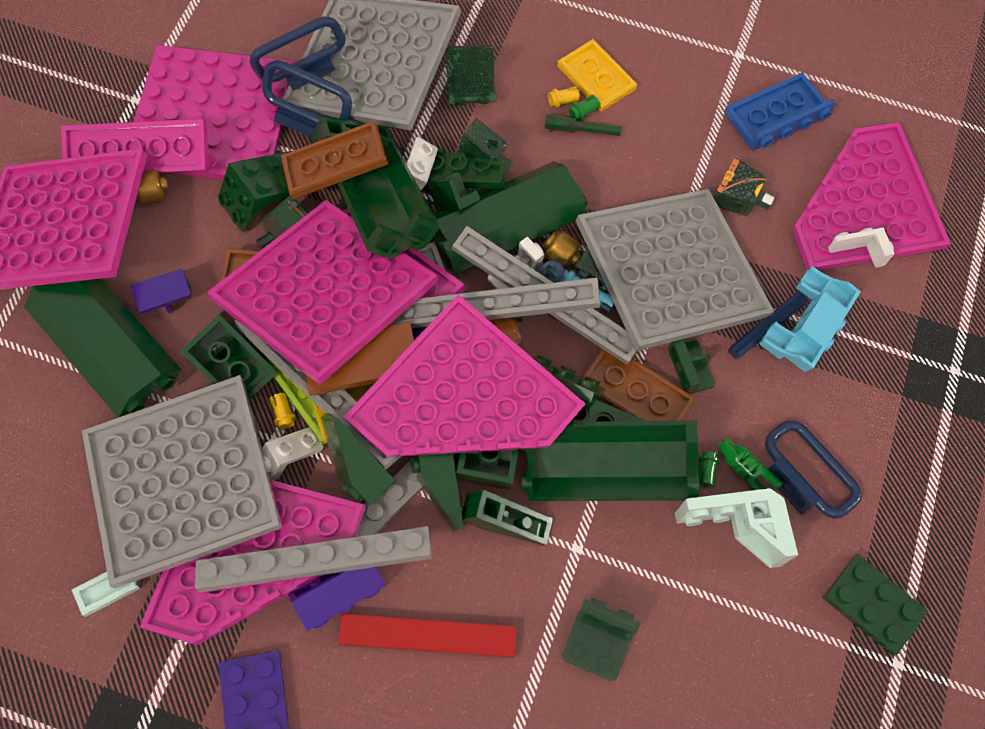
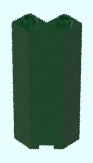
[337,135,440,259]
[431,161,588,274]
[24,279,181,418]
[521,420,699,501]

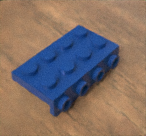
[724,72,836,151]

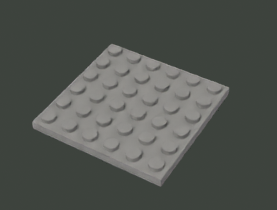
[283,0,461,130]
[576,189,774,351]
[82,375,282,588]

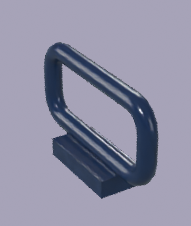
[249,16,346,90]
[262,60,352,137]
[765,420,862,519]

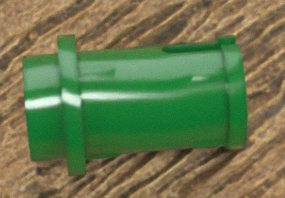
[568,95,600,121]
[698,451,720,488]

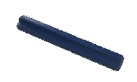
[728,292,808,359]

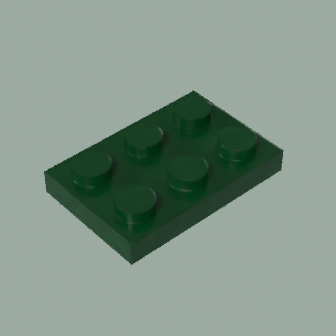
[531,355,606,403]
[822,554,928,656]

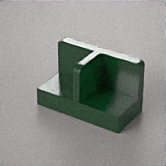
[427,172,480,210]
[667,339,715,394]

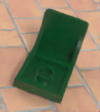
[218,150,319,232]

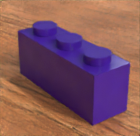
[288,567,386,631]

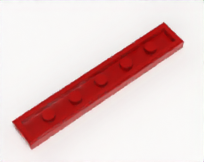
[338,614,516,658]

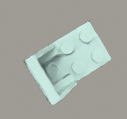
[675,488,798,568]

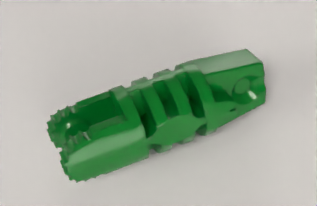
[717,437,782,490]

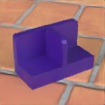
[131,268,191,314]

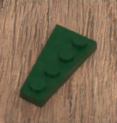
[424,148,508,189]

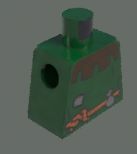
[256,196,308,250]

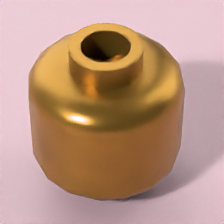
[136,170,169,205]
[542,231,581,267]

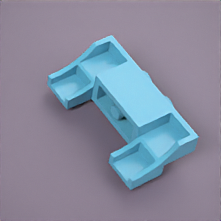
[759,266,861,373]

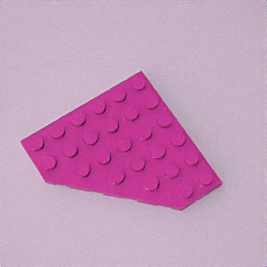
[792,122,951,271]
[343,294,585,457]
[140,480,366,645]

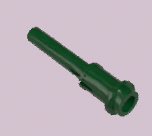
[544,112,621,136]

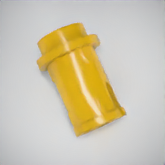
[548,87,579,108]
[269,393,296,429]

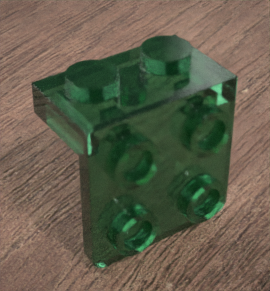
[446,44,496,105]
[562,598,640,681]

